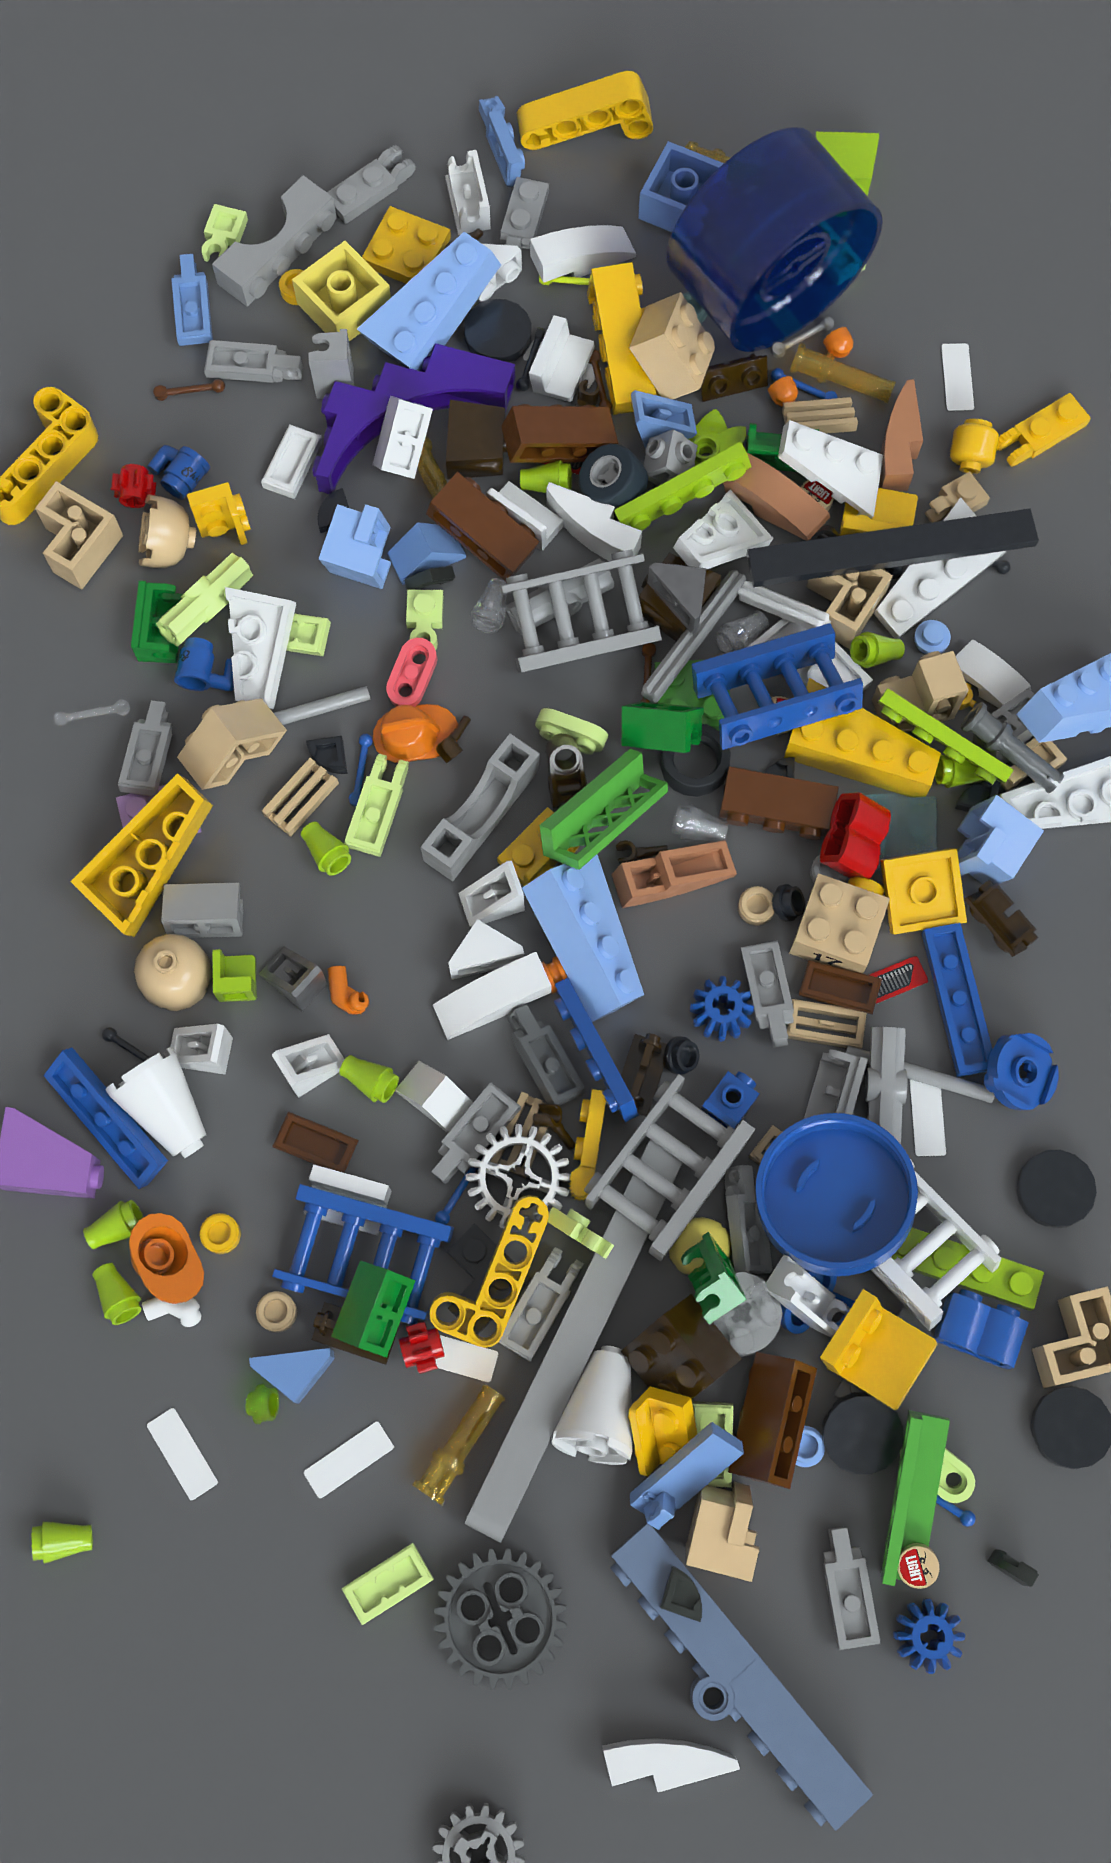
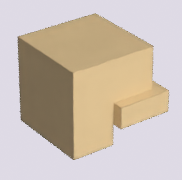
[685,1482,759,1582]

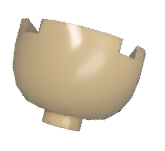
[139,494,196,568]
[134,934,213,1011]

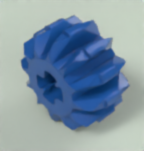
[689,976,755,1042]
[893,1598,965,1674]

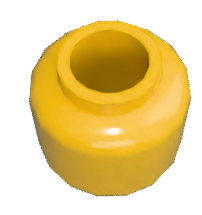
[950,419,999,474]

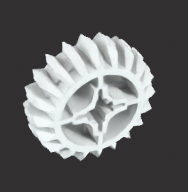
[466,1124,571,1231]

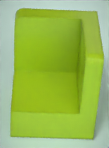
[212,949,257,1002]

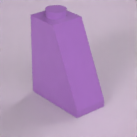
[0,1107,104,1199]

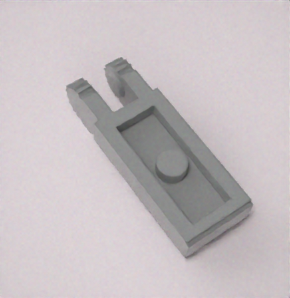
[327,145,416,224]
[498,1247,584,1362]

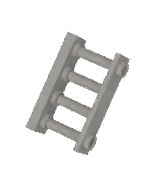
[499,549,662,673]
[584,1074,755,1262]

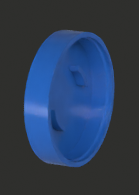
[756,1113,918,1276]

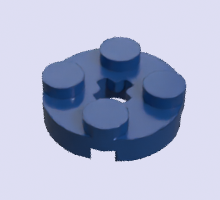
[984,1033,1059,1110]

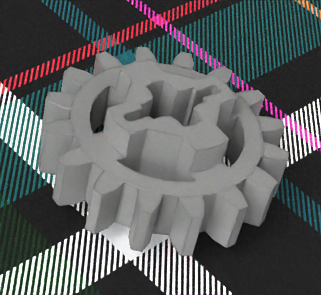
[433,1802,525,1863]

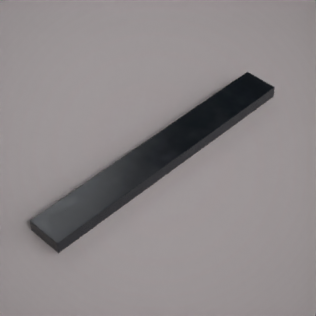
[746,508,1039,588]

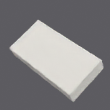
[261,424,322,499]

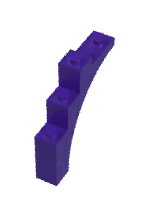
[312,344,515,494]

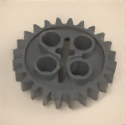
[433,1548,567,1690]

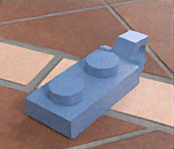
[479,96,525,187]
[171,254,213,346]

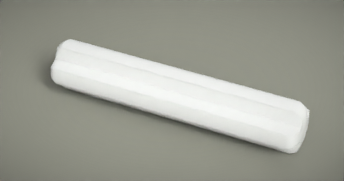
[737,581,831,629]

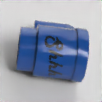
[147,445,210,500]
[174,637,234,691]

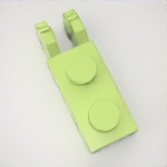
[344,754,409,857]

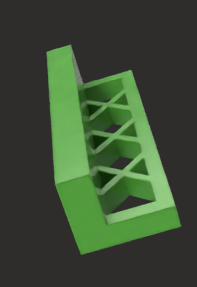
[539,749,668,870]
[880,1410,950,1586]

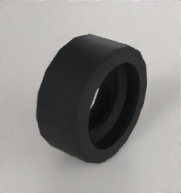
[660,724,731,797]

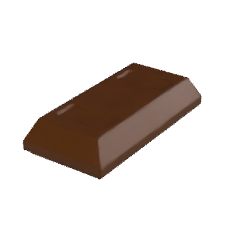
[799,960,882,1015]
[272,1112,359,1173]

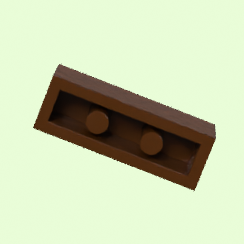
[501,404,618,463]
[426,472,539,583]
[719,766,839,840]
[728,1352,817,1489]

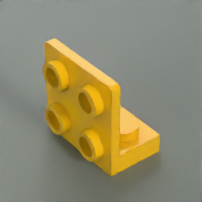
[839,488,918,536]
[820,1289,937,1410]

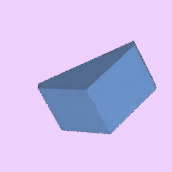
[631,390,697,449]
[388,522,466,585]
[249,1348,335,1404]

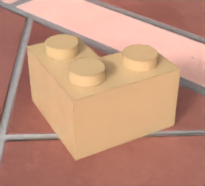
[35,481,123,590]
[807,569,893,649]
[872,651,969,733]
[177,698,287,790]
[1032,1286,1111,1388]

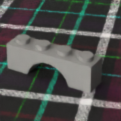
[212,175,337,307]
[421,734,540,882]

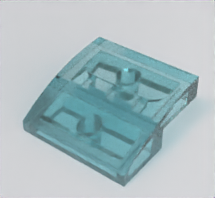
[865,793,938,869]

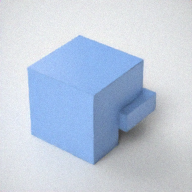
[319,504,391,589]
[957,795,1044,885]

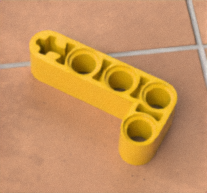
[517,71,653,150]
[0,387,98,525]
[429,1195,549,1348]

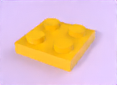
[362,206,451,284]
[880,848,967,935]

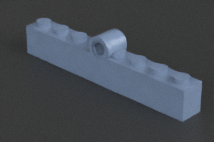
[610,1522,873,1831]

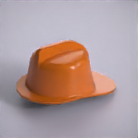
[373,704,458,763]
[129,1213,204,1304]

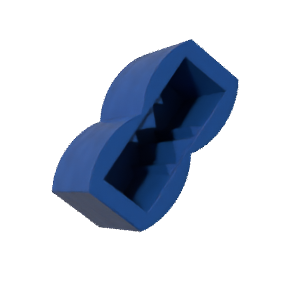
[933,1289,1029,1369]

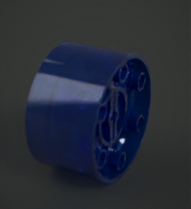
[667,127,883,352]

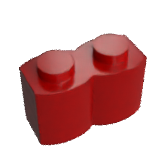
[820,792,891,879]

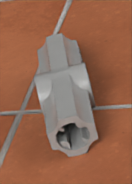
[506,558,614,635]
[865,1027,907,1144]

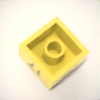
[292,241,391,341]

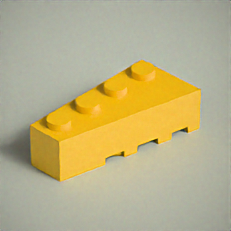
[587,262,660,415]
[784,678,941,801]
[70,773,213,937]

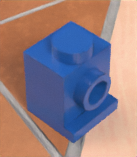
[701,1071,760,1129]

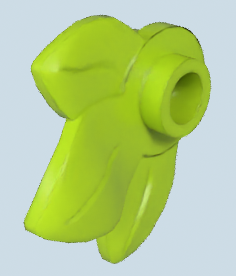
[688,409,746,466]

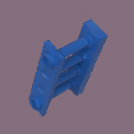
[692,623,863,750]
[272,1184,454,1325]

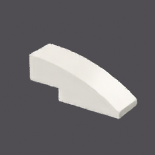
[530,225,636,283]
[546,482,642,566]
[433,952,551,1040]
[602,1738,740,1792]

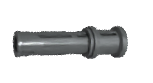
[960,702,1064,793]

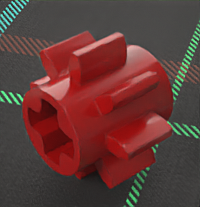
[111,464,156,508]
[399,1321,445,1374]

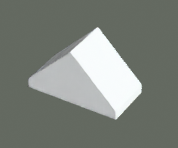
[458,861,525,927]
[448,919,524,980]
[170,1024,233,1074]
[272,1034,345,1098]
[395,1061,473,1133]

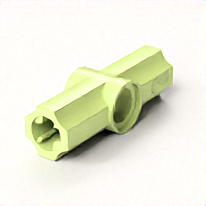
[156,553,253,647]

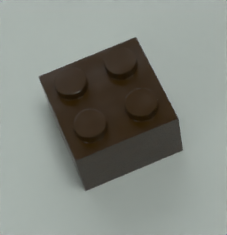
[621,1294,742,1399]

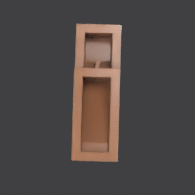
[879,379,923,491]
[723,453,830,541]
[611,840,737,908]

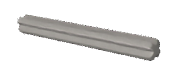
[641,570,746,703]

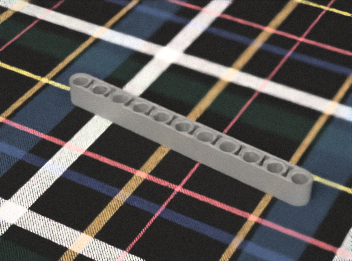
[464,1139,690,1543]

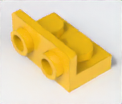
[187,482,251,545]
[497,807,579,886]
[628,1386,697,1477]

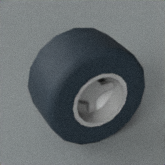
[579,443,648,515]

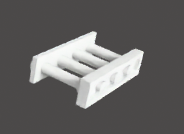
[871,1159,1002,1331]

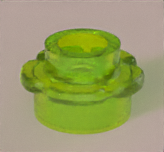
[246,1384,279,1425]

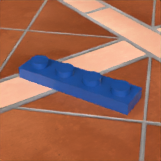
[921,923,992,1077]
[554,978,639,1122]
[43,1047,168,1189]

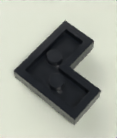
[447,1224,531,1335]

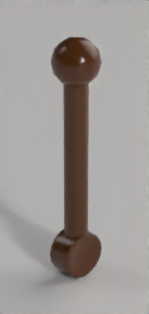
[588,350,612,410]
[153,379,225,401]
[641,643,656,702]

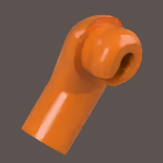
[327,966,369,1015]

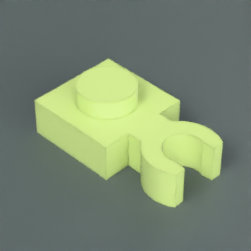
[202,204,248,262]
[406,590,444,650]
[548,1207,614,1259]

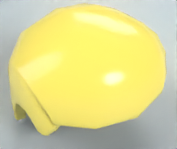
[669,1217,732,1275]

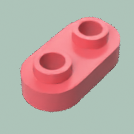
[386,638,437,707]

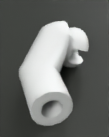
[142,1297,202,1327]

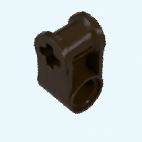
[546,733,587,808]

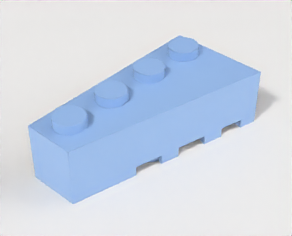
[357,232,501,372]
[1016,653,1111,743]
[522,855,644,1022]

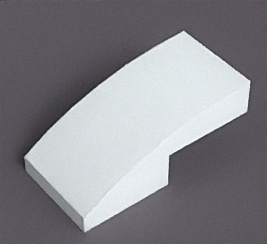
[956,639,1031,708]

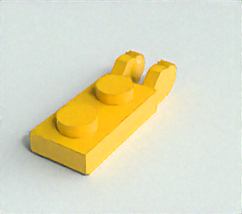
[997,393,1091,467]
[569,1089,606,1201]

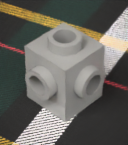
[644,429,698,486]

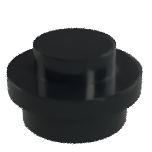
[772,884,805,922]
[664,1036,700,1075]

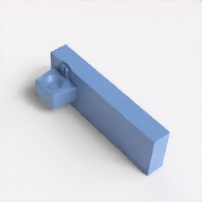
[630,1422,744,1530]

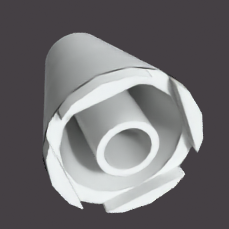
[105,1047,206,1159]
[552,1346,633,1465]

